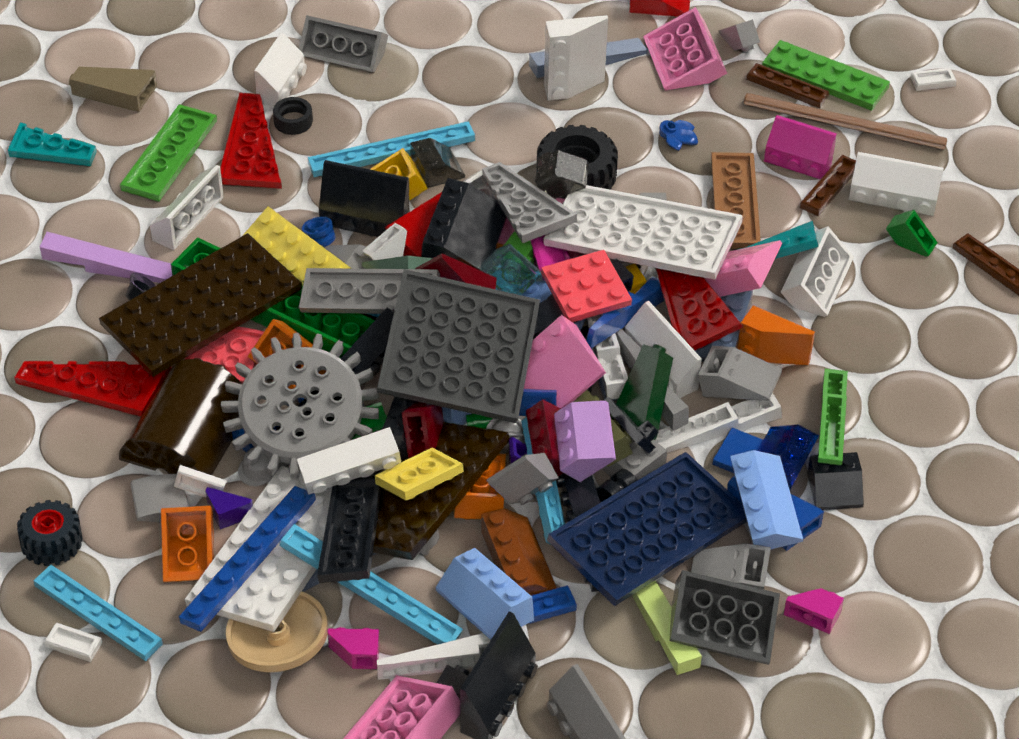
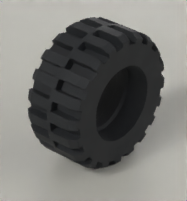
[536,125,618,199]

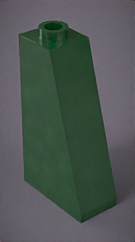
[611,344,673,440]

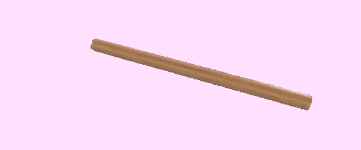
[744,93,947,150]

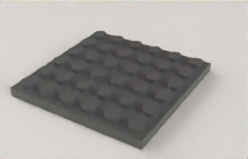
[377,269,540,423]

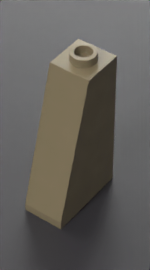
[69,66,157,112]

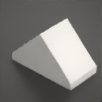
[362,223,407,260]

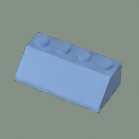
[730,450,803,550]
[436,548,534,640]

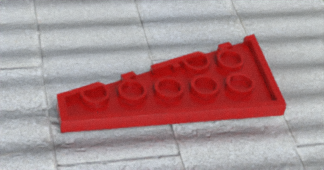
[220,93,282,189]
[656,268,744,351]
[14,361,171,417]

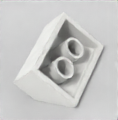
[254,33,307,107]

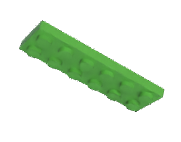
[762,40,890,111]
[120,104,217,202]

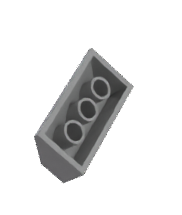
[299,15,388,72]
[547,664,626,739]

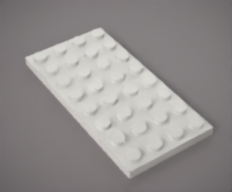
[544,183,742,280]
[185,466,332,632]

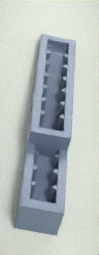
[529,38,647,78]

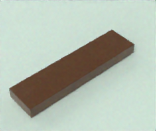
[746,63,829,108]
[800,154,856,216]
[952,233,1019,296]

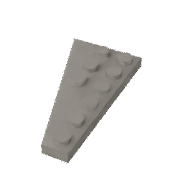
[482,162,577,243]

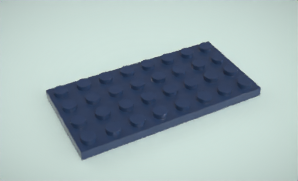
[547,452,747,606]

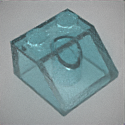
[480,244,542,295]

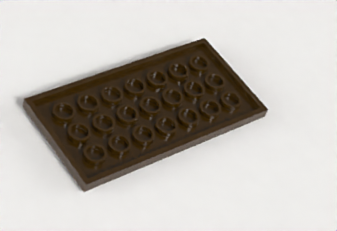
[99,233,302,377]
[373,422,509,560]

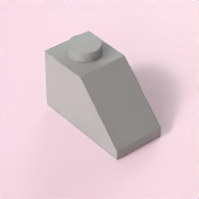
[719,19,760,52]

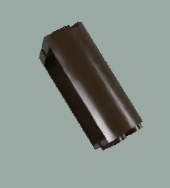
[119,358,242,475]

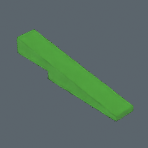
[818,368,848,465]

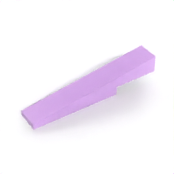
[40,232,172,283]

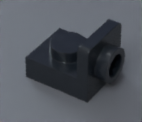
[437,664,470,698]

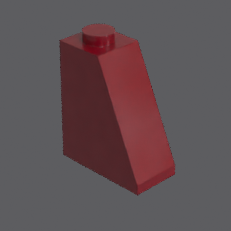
[402,401,444,459]

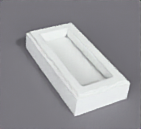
[910,68,956,91]
[174,465,227,497]
[44,623,102,662]

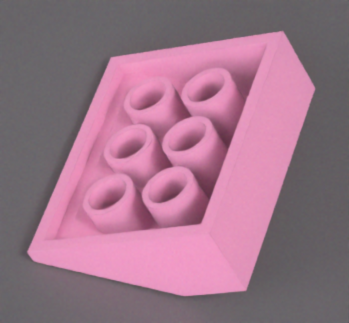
[643,7,727,91]
[705,240,782,297]
[524,315,606,409]
[343,675,460,739]

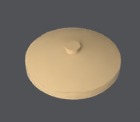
[226,592,328,672]

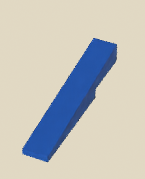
[586,276,664,349]

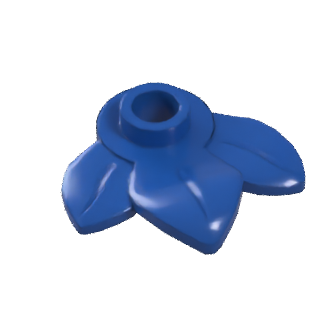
[659,120,698,151]

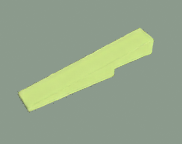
[632,581,702,675]

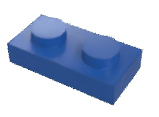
[529,585,577,624]

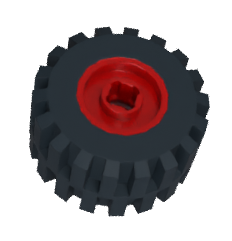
[17,500,83,566]

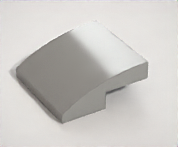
[130,474,188,522]

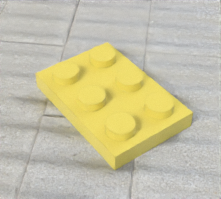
[375,448,464,500]

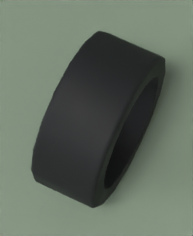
[273,97,313,135]

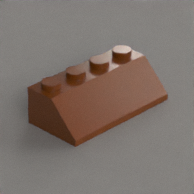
[481,508,557,596]

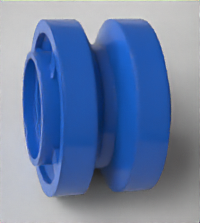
[302,217,336,247]

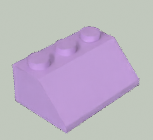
[554,401,616,482]

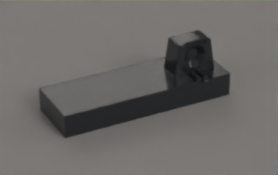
[604,397,659,454]

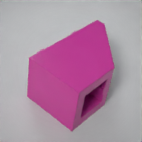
[328,627,380,669]

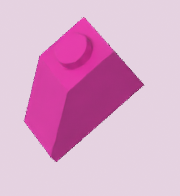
[783,588,844,634]

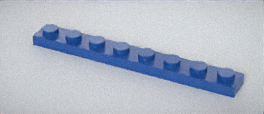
[179,486,316,632]

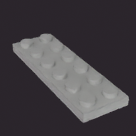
[299,268,440,314]

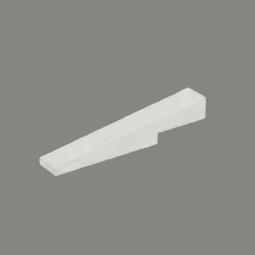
[585,313,628,399]
[655,393,782,453]
[377,625,529,680]

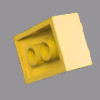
[370,148,428,200]

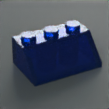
[757,424,819,490]

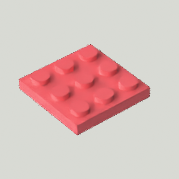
[541,250,632,322]
[185,326,264,384]

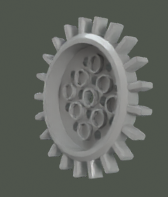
[221,333,379,480]

